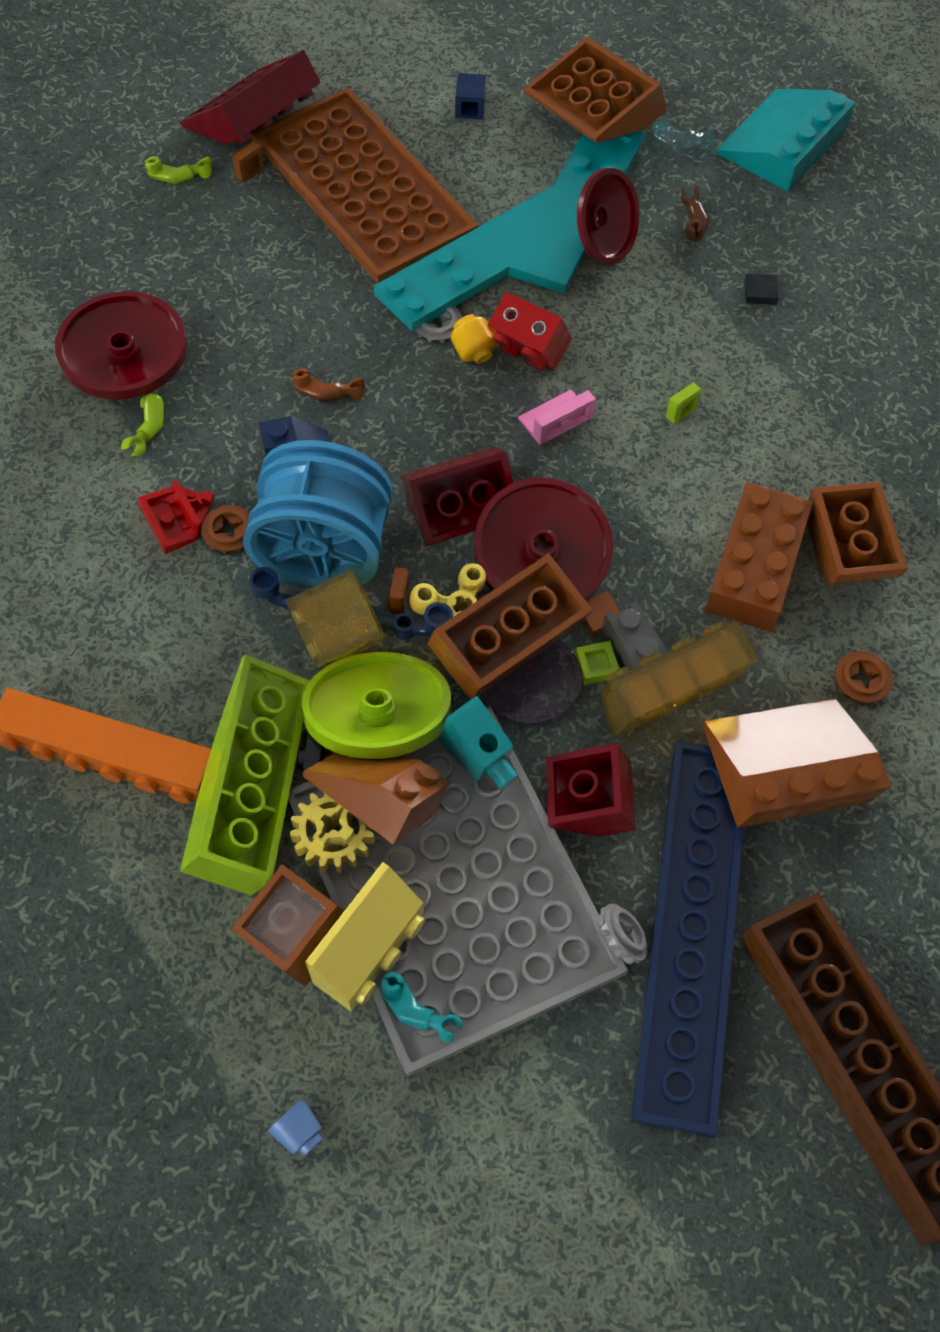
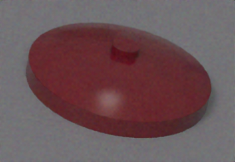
[55,291,187,400]
[474,477,613,600]

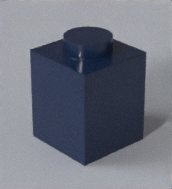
[455,73,486,120]

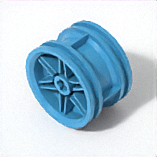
[243,440,393,591]

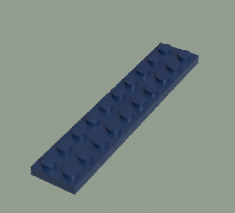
[631,740,744,1138]

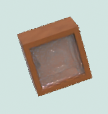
[231,864,344,987]

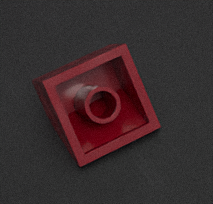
[546,743,636,837]

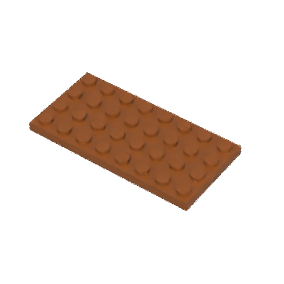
[252,87,479,284]

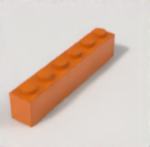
[0,688,211,804]

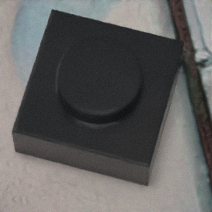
[298,734,325,782]

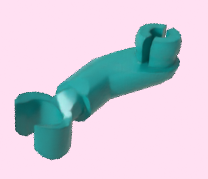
[380,972,462,1043]

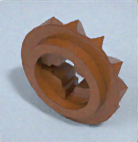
[201,505,250,555]
[834,651,893,706]

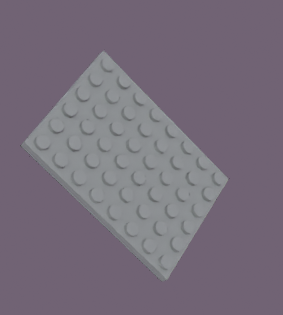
[288,707,628,1077]

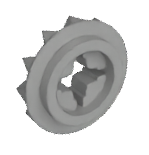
[416,307,462,344]
[597,903,647,964]

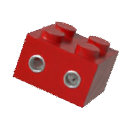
[487,291,572,371]

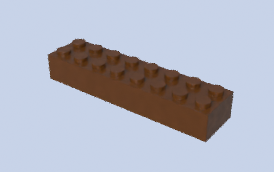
[741,892,940,1246]

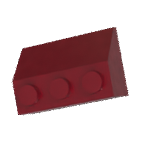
[400,447,513,546]

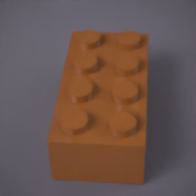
[705,481,813,632]
[427,553,593,700]

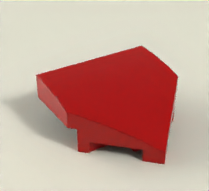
[138,480,214,554]

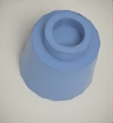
[267,1098,323,1157]

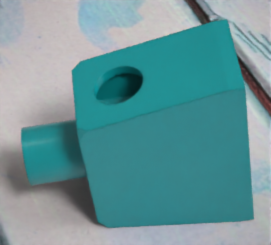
[439,696,519,790]

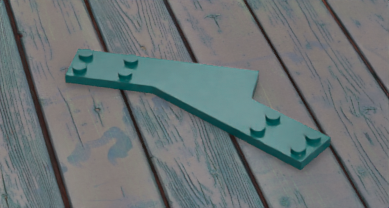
[374,131,646,331]

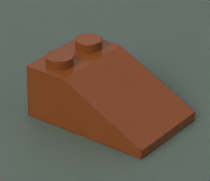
[302,753,451,845]

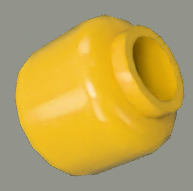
[451,314,497,364]

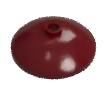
[576,168,639,264]

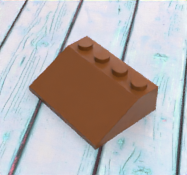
[523,37,667,143]
[702,699,892,828]

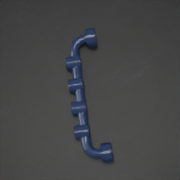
[249,567,453,640]

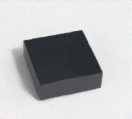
[745,273,778,305]

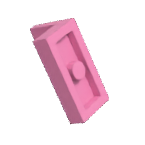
[518,390,596,445]

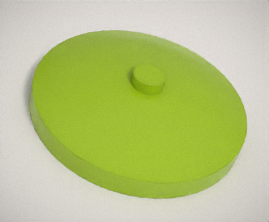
[302,652,451,759]

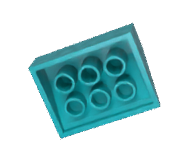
[715,89,856,192]

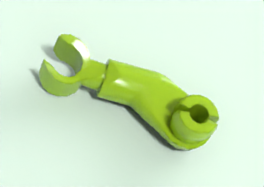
[145,156,212,184]
[121,393,164,457]

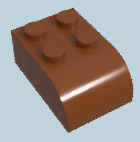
[807,481,908,584]

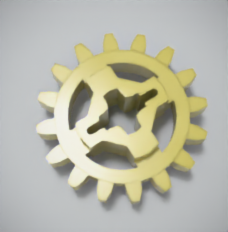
[290,792,375,873]

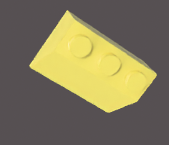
[305,862,425,1012]

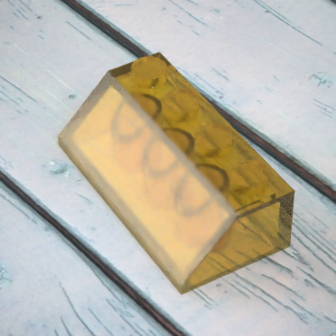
[601,620,758,739]

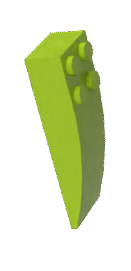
[180,654,310,896]

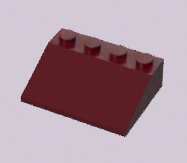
[179,49,321,144]

